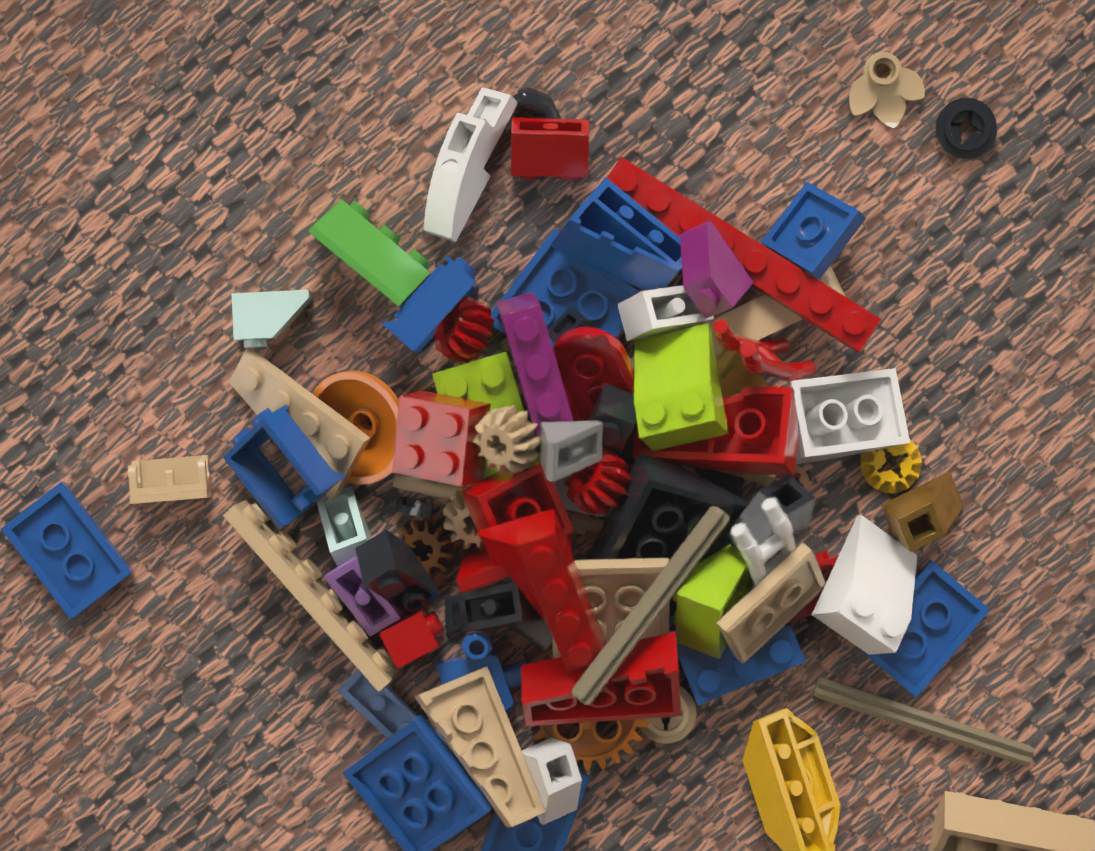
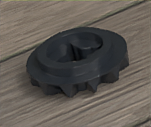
[935,98,997,159]

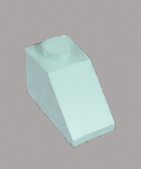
[231,290,313,348]
[317,486,372,567]

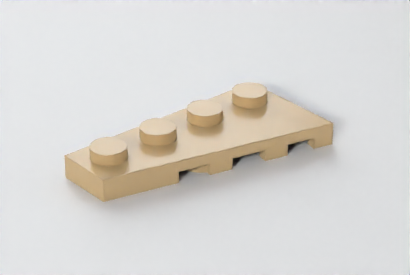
[229,349,371,501]
[414,666,546,828]

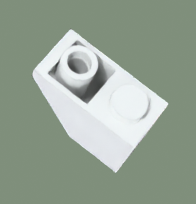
[521,738,582,825]

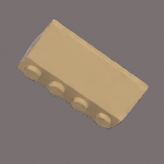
[928,791,1095,851]

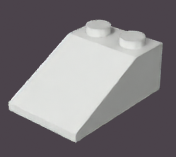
[781,368,910,464]
[812,515,917,655]

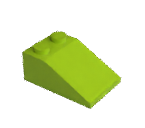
[634,323,728,451]
[673,545,768,659]

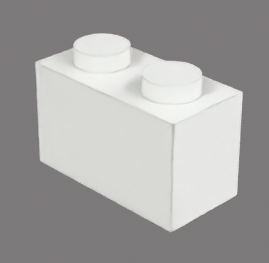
[617,285,714,341]

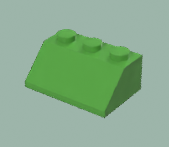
[308,199,431,308]

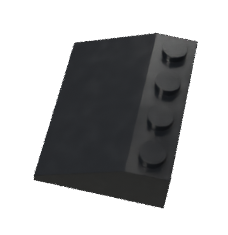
[585,453,750,624]

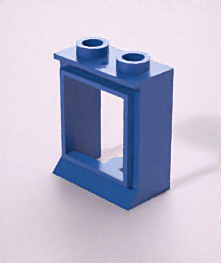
[381,256,479,354]
[223,404,346,530]

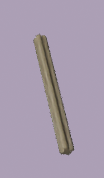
[571,506,730,705]
[814,677,1034,766]

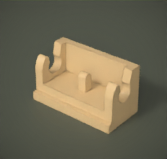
[128,455,212,504]

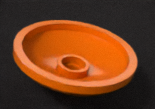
[312,370,399,485]

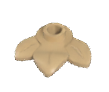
[849,52,925,128]

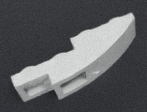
[424,87,518,242]

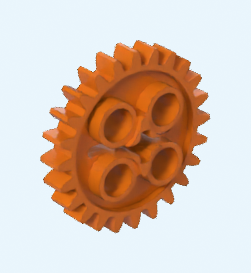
[533,719,649,771]

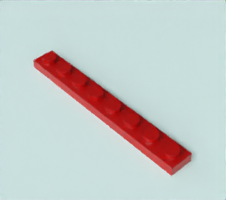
[607,157,881,354]

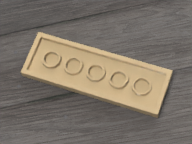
[223,499,399,692]

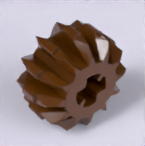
[397,518,455,581]

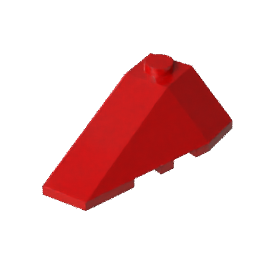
[632,386,799,476]

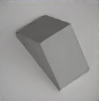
[540,421,603,482]

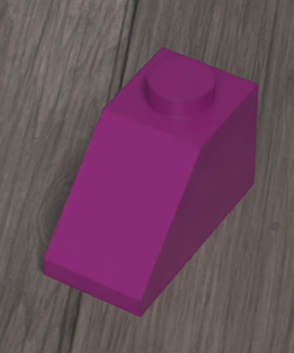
[680,220,754,319]

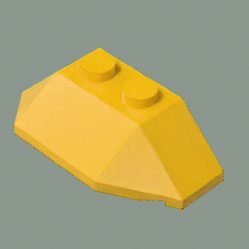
[742,708,841,851]

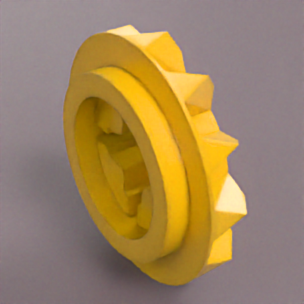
[860,440,923,494]

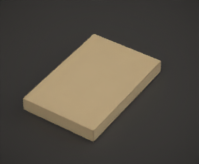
[717,543,826,664]

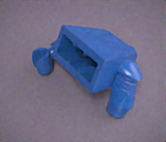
[436,631,526,761]

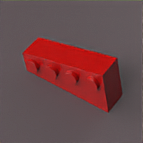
[521,632,681,726]

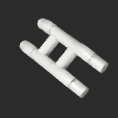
[731,498,796,588]

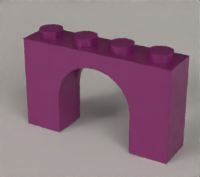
[496,292,574,451]

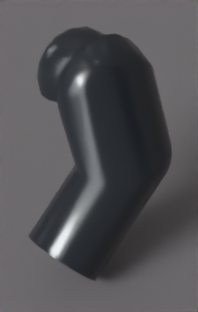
[512,87,562,119]

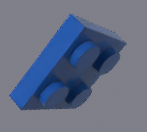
[761,182,866,280]

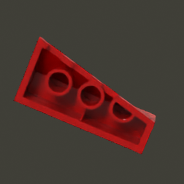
[478,509,604,672]

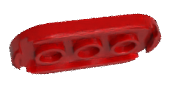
[553,327,637,459]

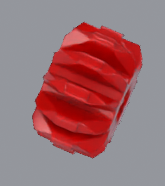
[433,297,494,363]
[565,448,632,515]

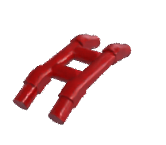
[713,319,816,382]

